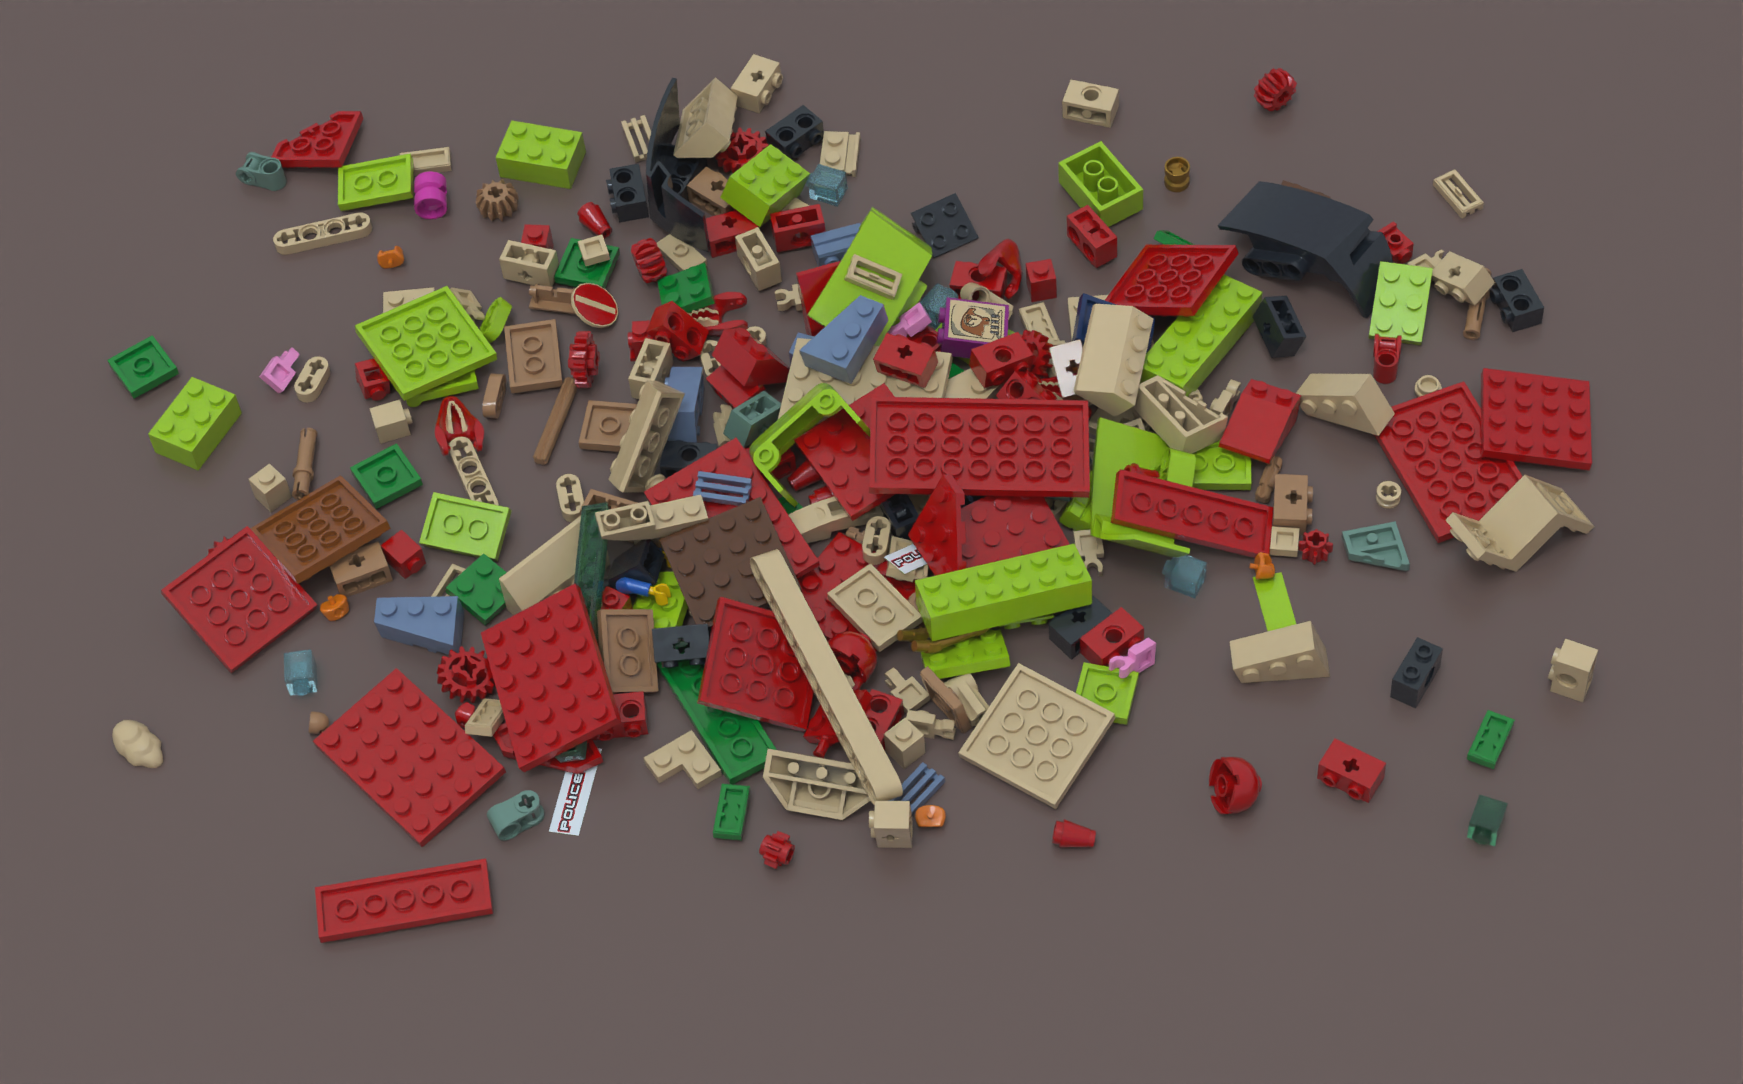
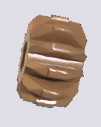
[475,179,519,221]

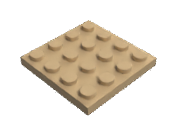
[958,663,1115,809]

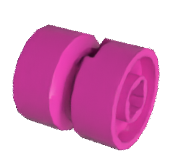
[414,171,447,219]

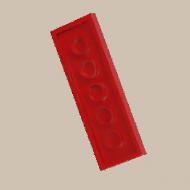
[1111,469,1274,558]
[315,858,493,943]

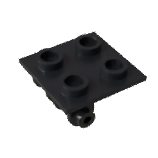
[911,193,979,258]

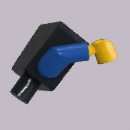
[601,539,671,606]

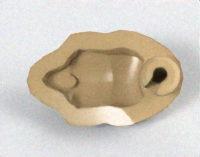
[112,720,163,768]

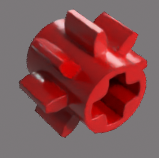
[1298,529,1333,565]
[759,831,795,869]

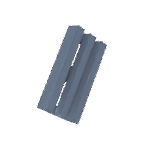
[693,471,753,506]
[889,762,945,817]

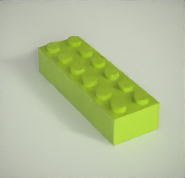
[1140,275,1263,397]
[915,543,1092,642]

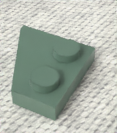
[1341,521,1410,571]

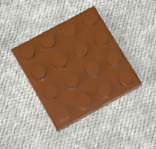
[250,475,391,584]

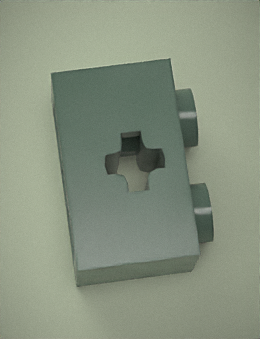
[723,391,781,448]

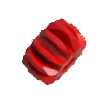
[1254,68,1297,111]
[631,238,667,283]

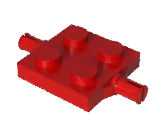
[803,676,873,758]

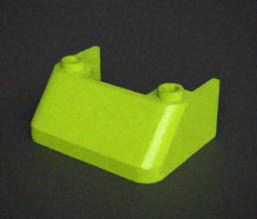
[749,383,870,507]

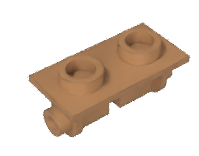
[529,283,576,314]

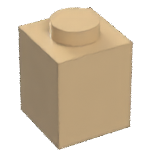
[369,400,413,444]
[249,464,292,512]
[884,718,926,769]

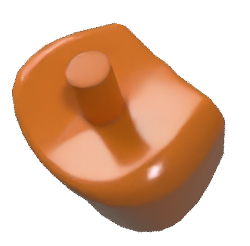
[377,246,404,269]
[1249,552,1275,580]
[320,594,349,621]
[915,805,946,828]

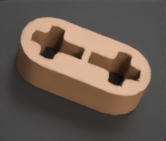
[482,373,506,419]

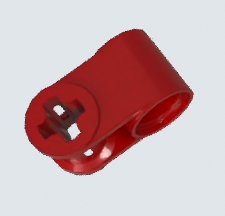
[1373,333,1402,384]

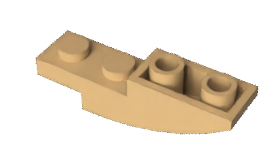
[595,495,708,541]
[789,497,883,543]

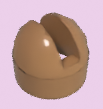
[309,711,329,734]

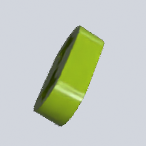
[479,297,512,343]

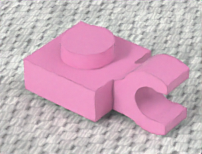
[888,302,932,337]
[259,347,300,394]
[1109,637,1156,679]

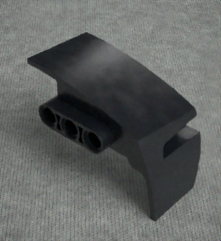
[646,77,710,252]
[1217,181,1393,318]

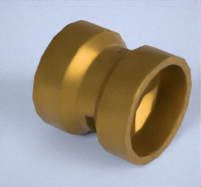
[1164,157,1190,193]

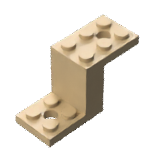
[1446,475,1595,572]

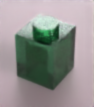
[1467,795,1508,846]

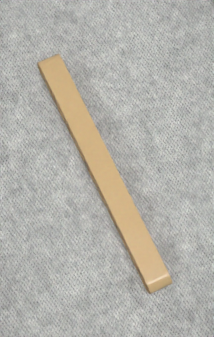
[750,549,903,805]

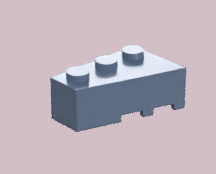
[799,295,888,384]
[665,367,705,443]
[374,596,464,655]

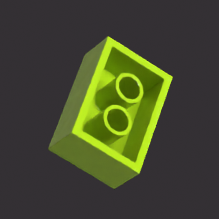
[496,120,586,189]
[1058,141,1143,227]
[720,144,810,227]
[148,377,242,471]

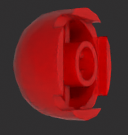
[828,631,877,683]
[1209,757,1262,814]

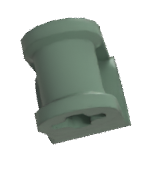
[236,152,287,191]
[487,790,545,841]

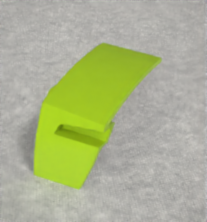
[807,207,932,346]
[1090,417,1196,558]

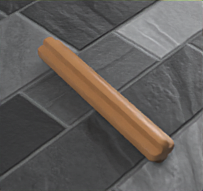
[533,377,577,465]

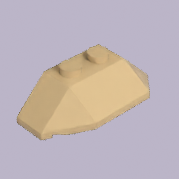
[763,749,870,820]

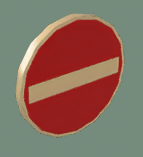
[571,283,618,329]

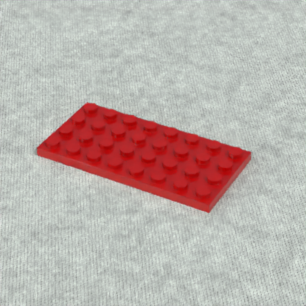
[869,396,1090,498]

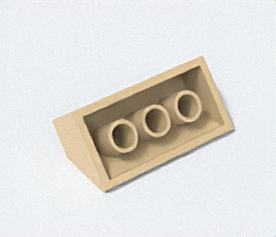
[673,77,738,158]
[1073,304,1153,417]
[609,381,685,492]
[499,514,610,615]

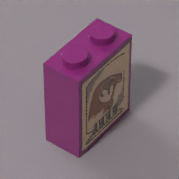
[936,297,1009,358]

